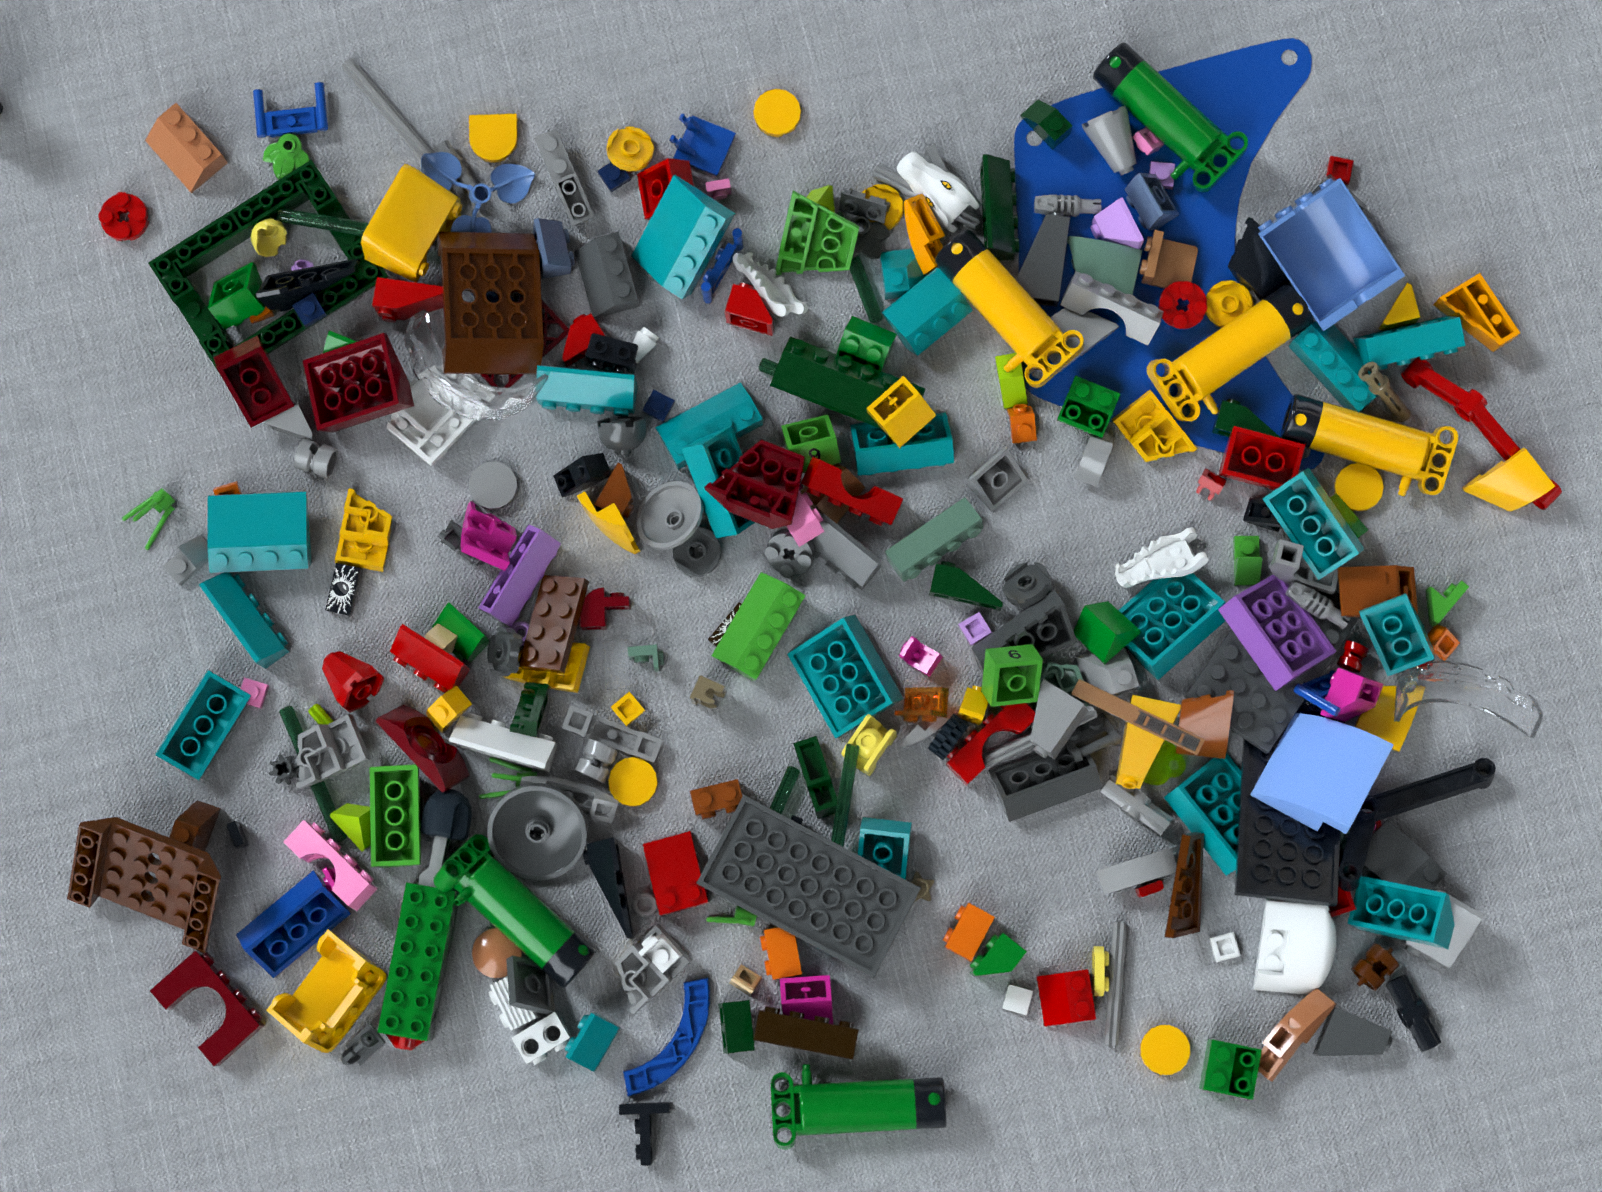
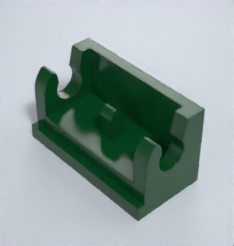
[510,682,549,737]
[718,1000,755,1054]

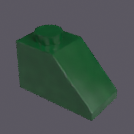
[1020,100,1073,150]

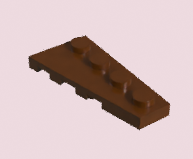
[1165,832,1204,938]

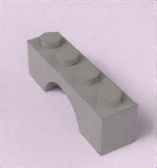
[1060,271,1164,345]

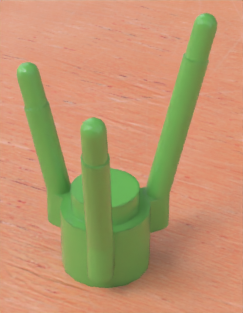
[122,488,175,550]
[479,757,537,799]
[706,906,757,927]

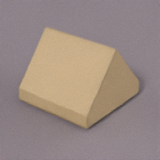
[424,624,457,653]
[730,964,762,996]

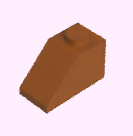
[594,463,634,519]

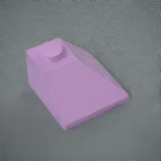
[1091,197,1144,250]

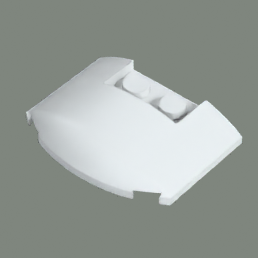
[387,365,496,466]
[1253,899,1336,995]

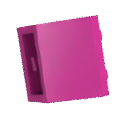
[1320,668,1384,722]
[780,975,833,1024]

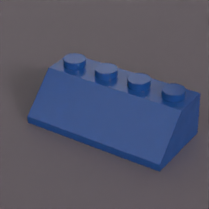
[236,870,351,978]

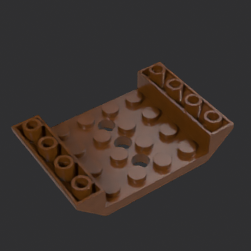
[437,232,544,374]
[67,817,221,953]

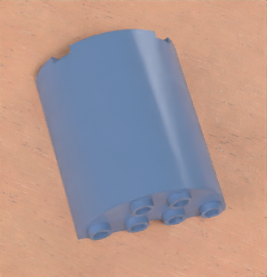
[1258,178,1405,331]

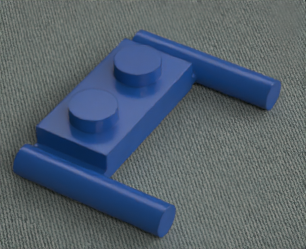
[253,82,328,138]
[701,228,743,304]
[1294,670,1341,717]

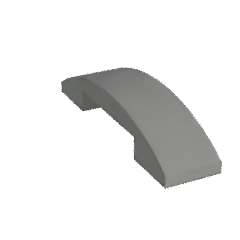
[562,705,663,763]
[520,776,619,823]

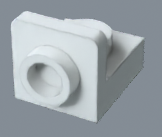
[639,933,682,973]

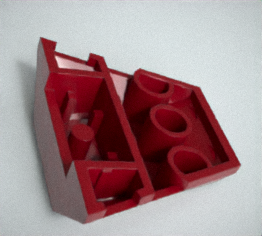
[704,440,805,529]

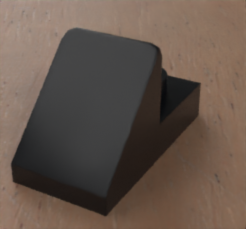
[1243,498,1282,532]

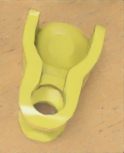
[841,714,897,777]

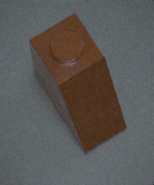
[169,800,221,851]

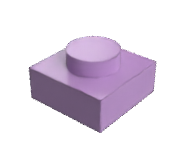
[1149,161,1175,189]
[958,612,992,646]

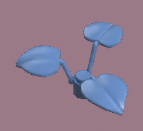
[421,152,535,233]

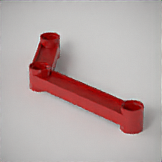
[1401,356,1562,510]

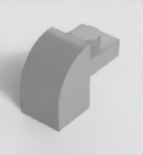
[1074,433,1115,487]

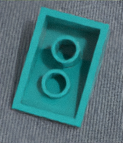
[1359,593,1435,676]
[858,817,912,880]

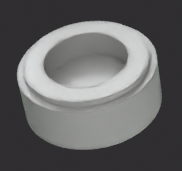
[633,892,658,917]

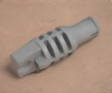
[1034,194,1101,217]
[1285,581,1351,629]

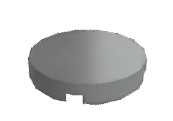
[469,461,518,510]

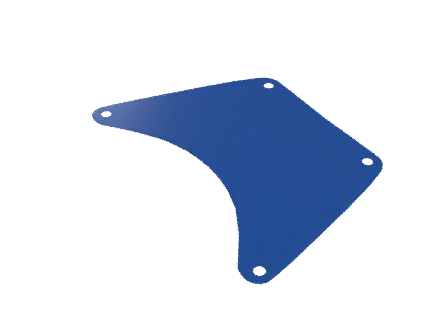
[1014,38,1325,471]

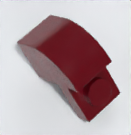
[580,587,631,630]

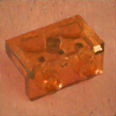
[894,687,949,722]

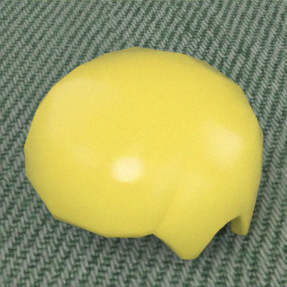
[250,218,287,257]

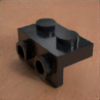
[586,333,638,374]

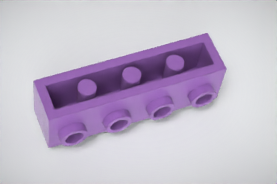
[478,525,561,627]

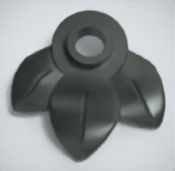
[851,216,890,259]

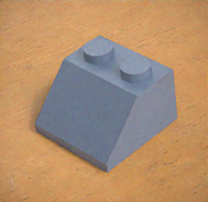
[1124,173,1179,230]
[533,218,575,279]

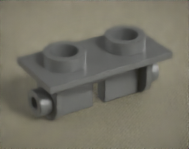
[839,188,891,224]
[438,520,484,566]
[341,1023,386,1065]

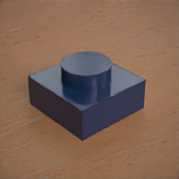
[597,162,631,193]
[292,293,327,328]
[642,389,675,423]

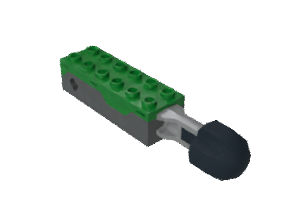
[377,789,472,1050]

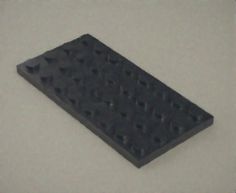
[1234,710,1345,907]

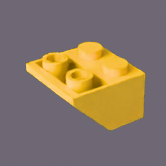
[866,375,936,448]

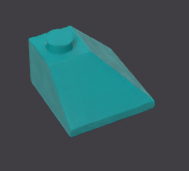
[880,249,929,300]

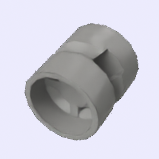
[294,438,338,478]
[575,739,618,783]

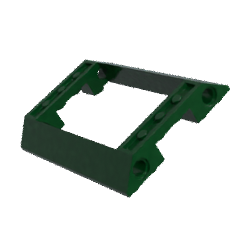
[148,160,389,374]

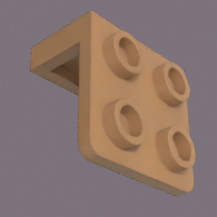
[1139,230,1198,288]

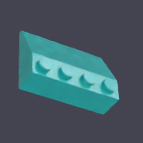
[631,175,736,299]
[207,491,312,573]
[1119,573,1226,680]
[787,614,904,739]
[1164,753,1241,876]

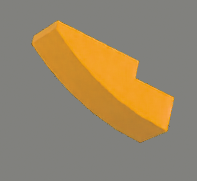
[904,193,945,275]

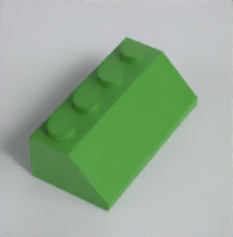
[711,572,806,681]
[370,765,421,868]

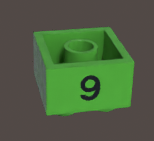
[781,414,841,473]
[981,644,1043,707]

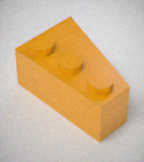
[1433,273,1520,352]

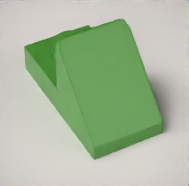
[1233,536,1262,586]
[1425,580,1469,627]

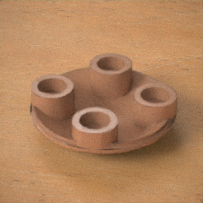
[472,928,522,978]

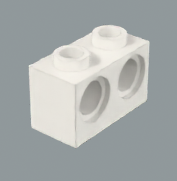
[512,1012,572,1065]

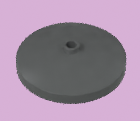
[487,783,588,881]

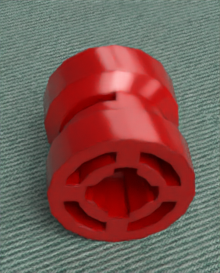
[1337,641,1369,673]

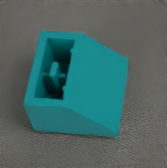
[564,1012,621,1072]

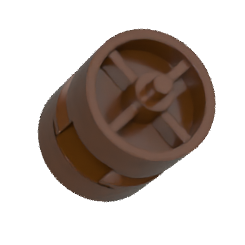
[1351,943,1399,991]

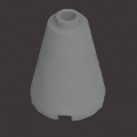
[1081,105,1137,175]

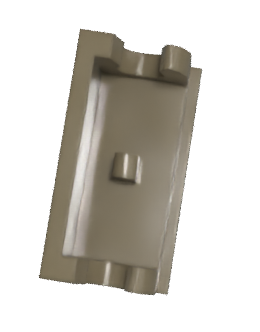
[689,675,726,709]

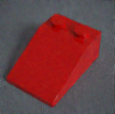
[372,277,443,323]
[642,831,709,916]

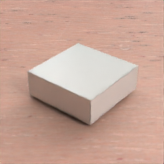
[1209,932,1241,962]
[1002,984,1033,1015]

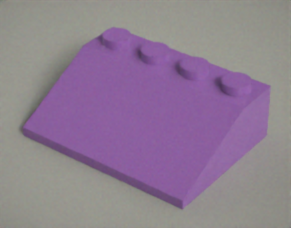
[1218,575,1337,691]

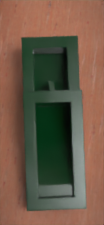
[793,736,841,819]

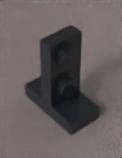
[619,1102,671,1166]

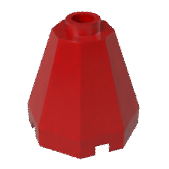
[322,651,384,713]

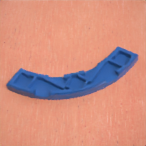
[623,978,710,1096]

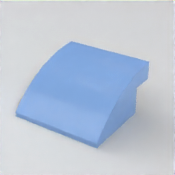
[1250,713,1394,834]

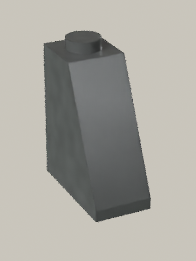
[1313,1007,1393,1056]

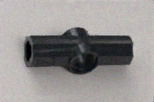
[1385,974,1441,1052]

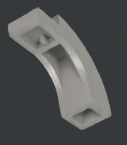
[1270,539,1338,595]
[1097,846,1180,895]

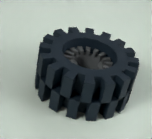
[927,713,970,760]

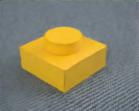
[611,691,645,727]

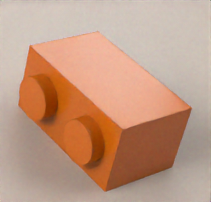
[943,903,995,962]
[760,927,802,980]

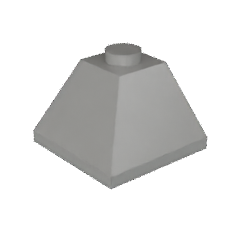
[1075,648,1139,696]

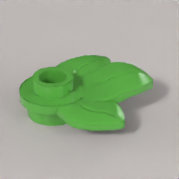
[263,133,310,180]

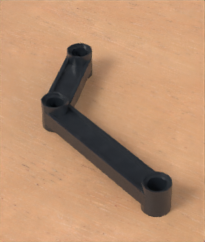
[1338,758,1496,891]

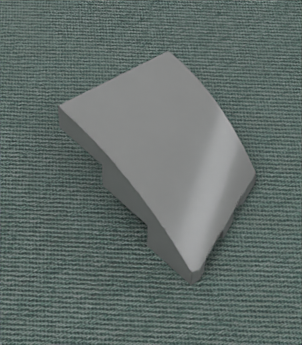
[1049,308,1119,372]
[296,714,371,790]
[616,924,692,1014]

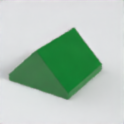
[1073,601,1141,665]

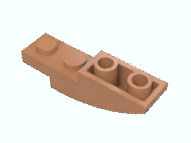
[1258,988,1337,1082]

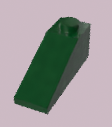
[1212,399,1281,438]
[929,561,1003,611]

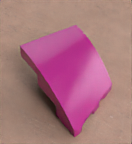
[461,501,517,571]

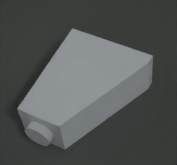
[1030,679,1088,760]

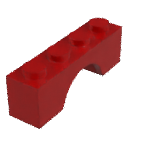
[800,457,903,526]
[946,703,1035,786]

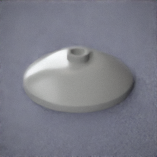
[636,481,703,550]

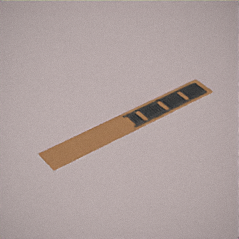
[1071,679,1205,755]

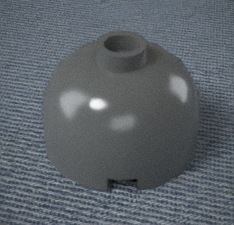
[597,416,646,455]

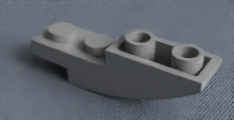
[534,129,594,226]

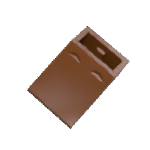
[1338,565,1418,618]

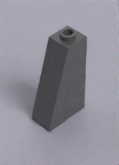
[1016,212,1070,307]

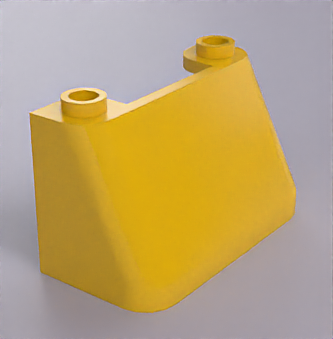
[361,164,463,283]
[266,929,387,1053]

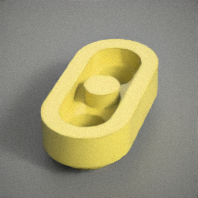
[1092,946,1109,997]

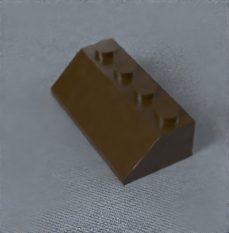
[753,1006,859,1060]

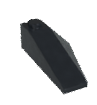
[256,258,360,311]
[583,837,634,939]

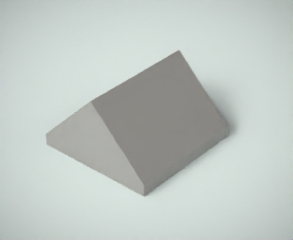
[967,447,1028,512]

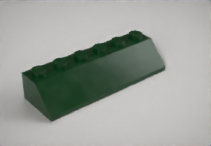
[770,337,926,429]

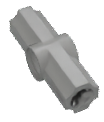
[1099,775,1173,836]

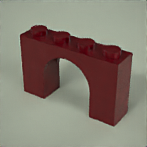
[150,950,265,1066]

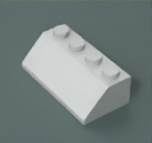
[449,713,558,773]

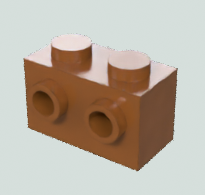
[690,779,743,820]

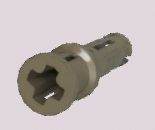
[1358,362,1411,422]

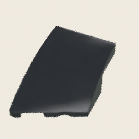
[1228,217,1290,301]

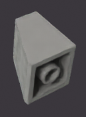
[1401,890,1484,970]

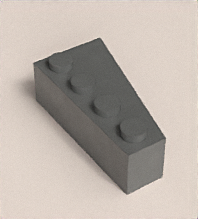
[971,589,1077,674]

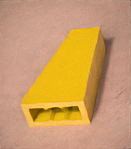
[1116,695,1181,789]

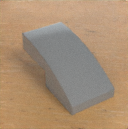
[901,713,949,748]

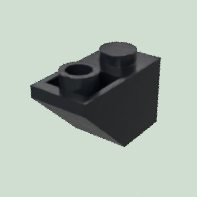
[553,453,611,498]

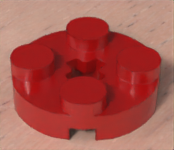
[98,192,149,241]
[1158,281,1207,329]

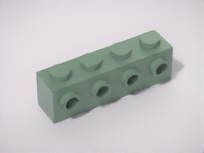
[885,497,984,582]

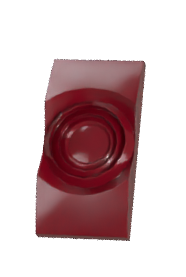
[375,705,470,793]

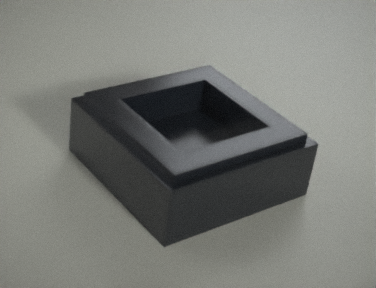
[227,821,249,848]

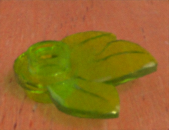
[1144,740,1186,785]

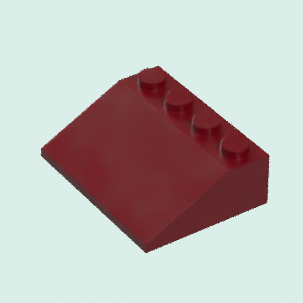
[302,333,414,433]

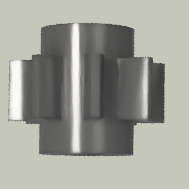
[269,754,299,785]

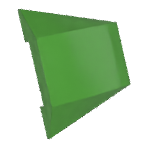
[775,190,859,275]

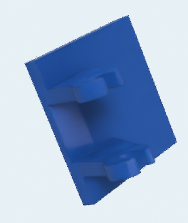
[669,114,736,176]

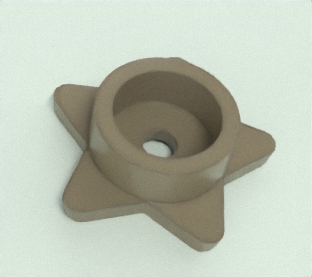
[910,871,934,902]

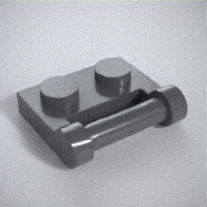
[1065,713,1121,763]

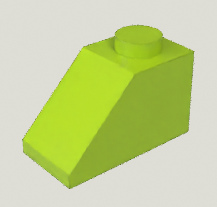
[995,353,1028,409]

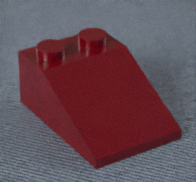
[214,335,294,428]

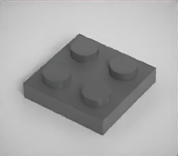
[506,955,555,1015]

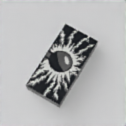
[325,563,361,616]

